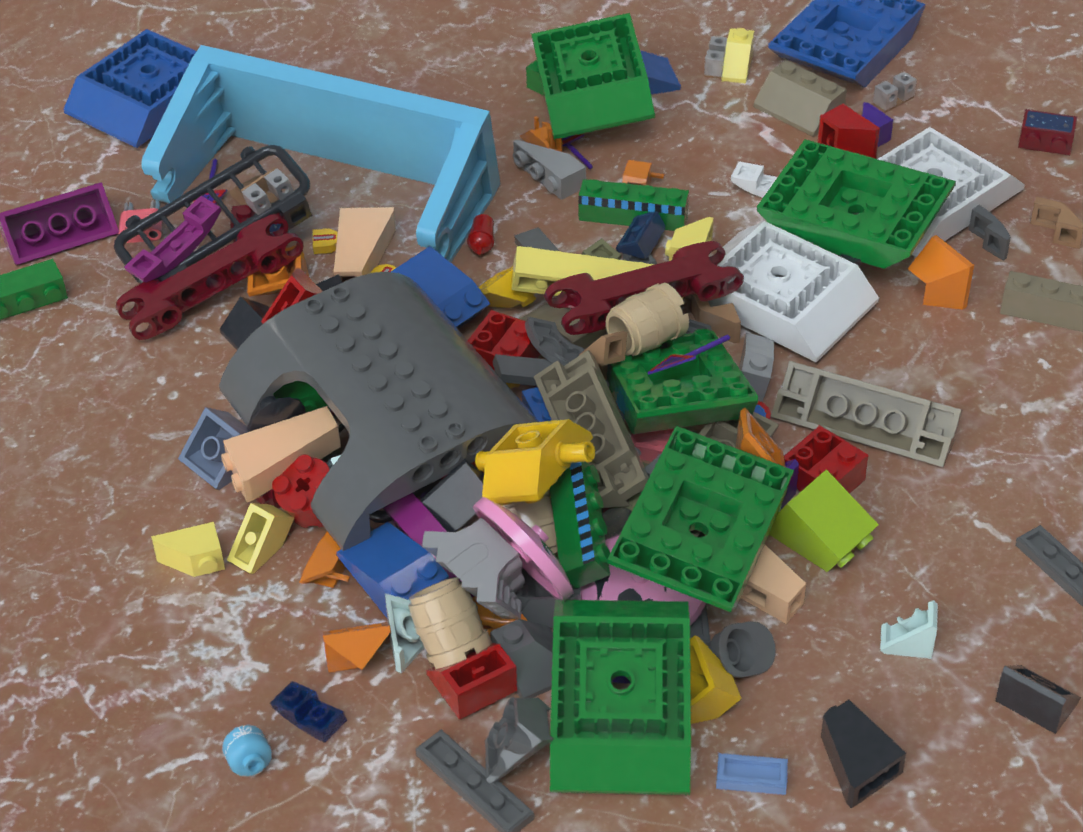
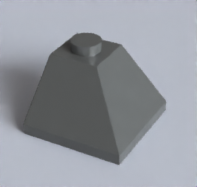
[490,619,553,698]

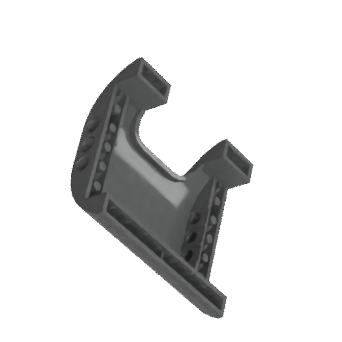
[219,272,539,551]

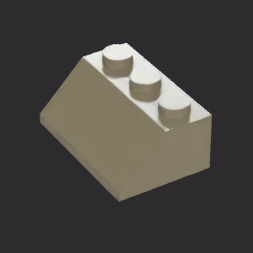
[753,60,847,137]
[1000,271,1083,332]

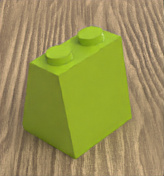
[769,469,879,572]

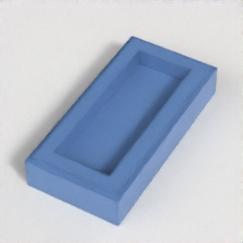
[716,753,788,795]

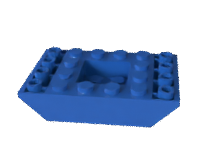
[768,0,925,88]
[63,29,197,148]

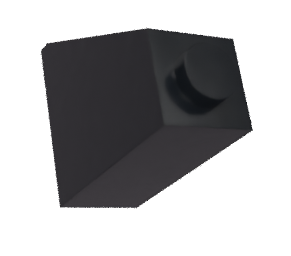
[821,699,906,809]

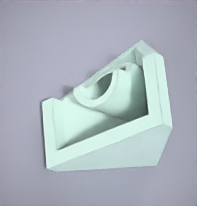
[385,593,425,673]
[880,600,938,659]

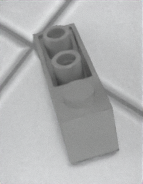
[513,140,586,200]

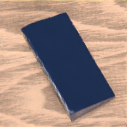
[616,211,666,259]

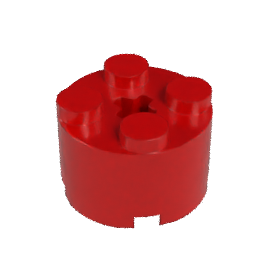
[272,454,330,528]

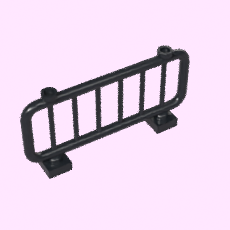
[114,145,313,290]

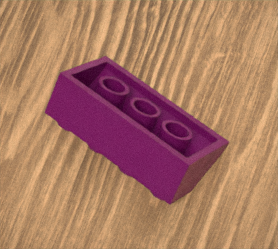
[0,182,119,266]

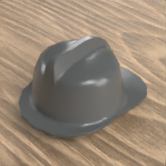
[709,621,776,678]

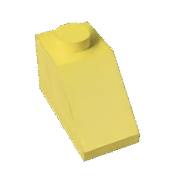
[721,28,754,84]
[665,217,714,261]
[227,503,294,574]
[151,522,225,577]

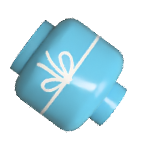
[222,725,272,777]

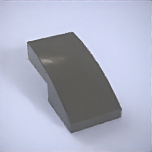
[969,205,1011,261]

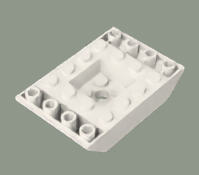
[852,127,1025,257]
[685,221,879,362]

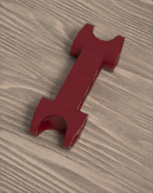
[116,214,304,340]
[544,241,744,335]

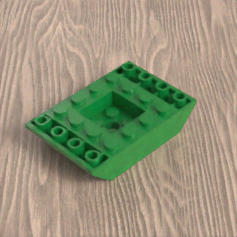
[531,13,655,139]
[756,139,956,269]
[607,329,758,434]
[607,426,794,612]
[550,600,691,795]

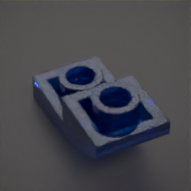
[270,681,347,743]

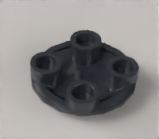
[247,396,306,432]

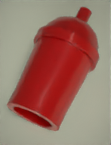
[467,214,494,255]

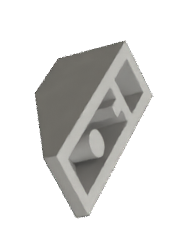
[739,332,774,402]

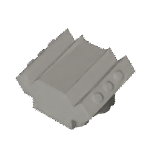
[422,517,525,619]

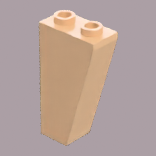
[334,207,396,282]
[221,406,341,502]
[705,535,806,624]

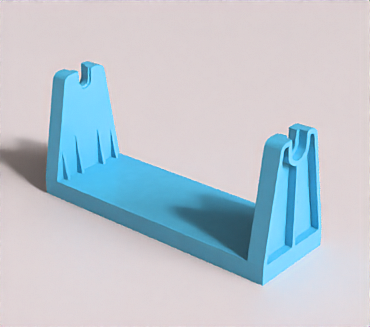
[141,45,500,262]

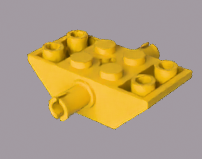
[475,419,595,506]

